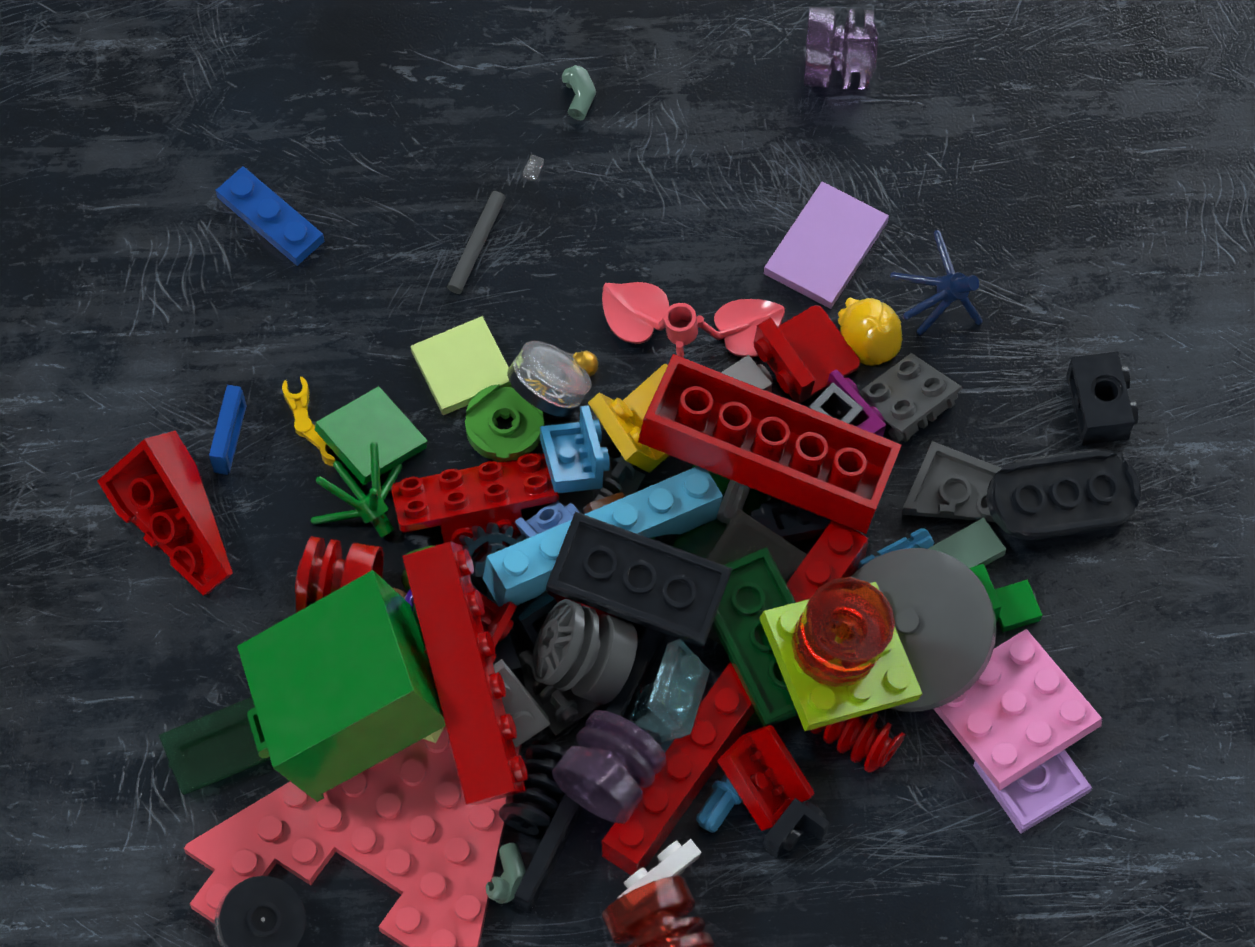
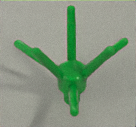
[311,442,402,537]

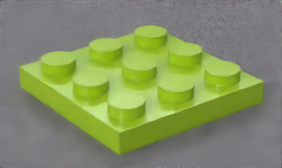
[759,582,923,731]

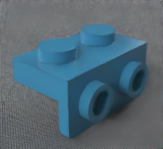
[540,406,610,493]

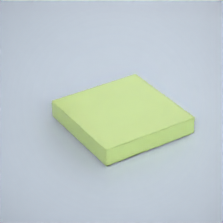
[411,316,512,415]

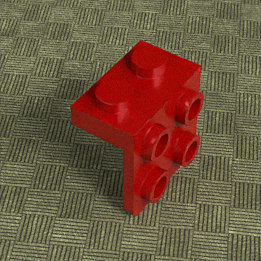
[753,305,860,404]

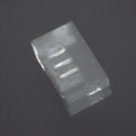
[522,154,544,181]

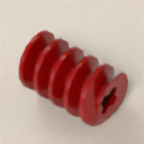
[810,713,906,773]

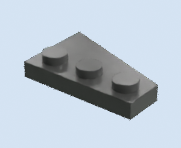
[902,441,1002,522]

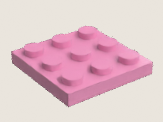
[934,629,1102,791]

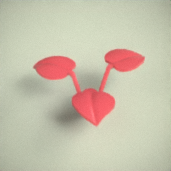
[602,282,785,358]

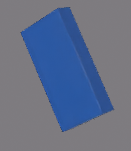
[209,385,247,475]

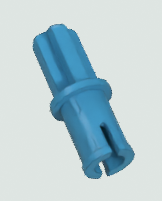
[696,775,742,833]

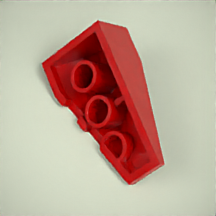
[97,431,233,596]

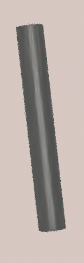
[447,191,506,294]

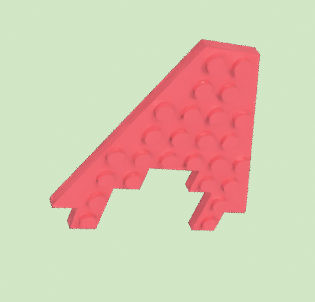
[184,726,522,947]

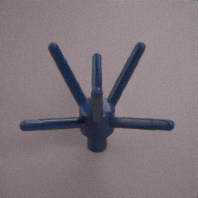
[890,230,983,335]

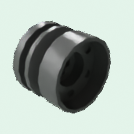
[532,599,637,705]

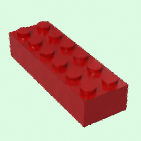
[638,354,902,534]

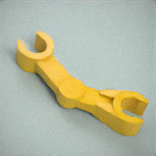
[282,377,335,466]

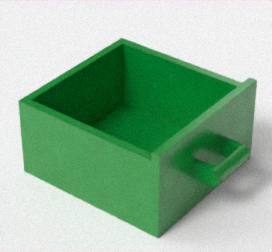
[237,570,446,802]

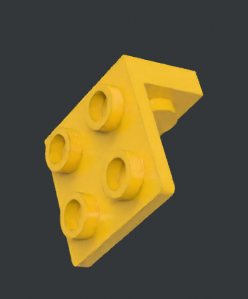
[588,364,669,473]

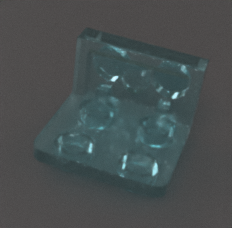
[622,639,710,752]

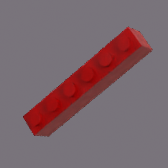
[402,542,528,805]

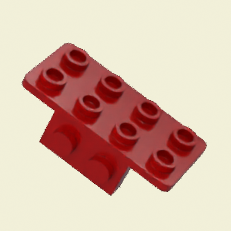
[391,453,559,553]

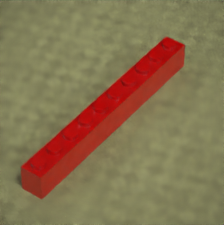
[602,520,869,875]

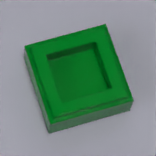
[995,579,1043,632]

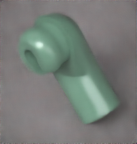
[562,65,596,120]
[486,843,526,904]

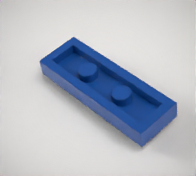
[216,166,325,266]

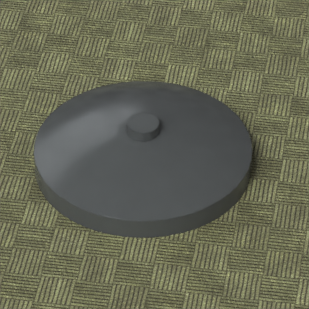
[841,548,996,712]

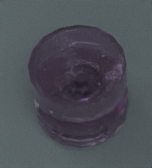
[804,6,878,90]
[552,710,666,823]

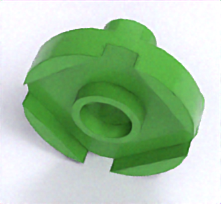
[465,384,544,462]

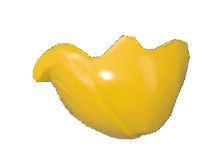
[838,298,902,366]

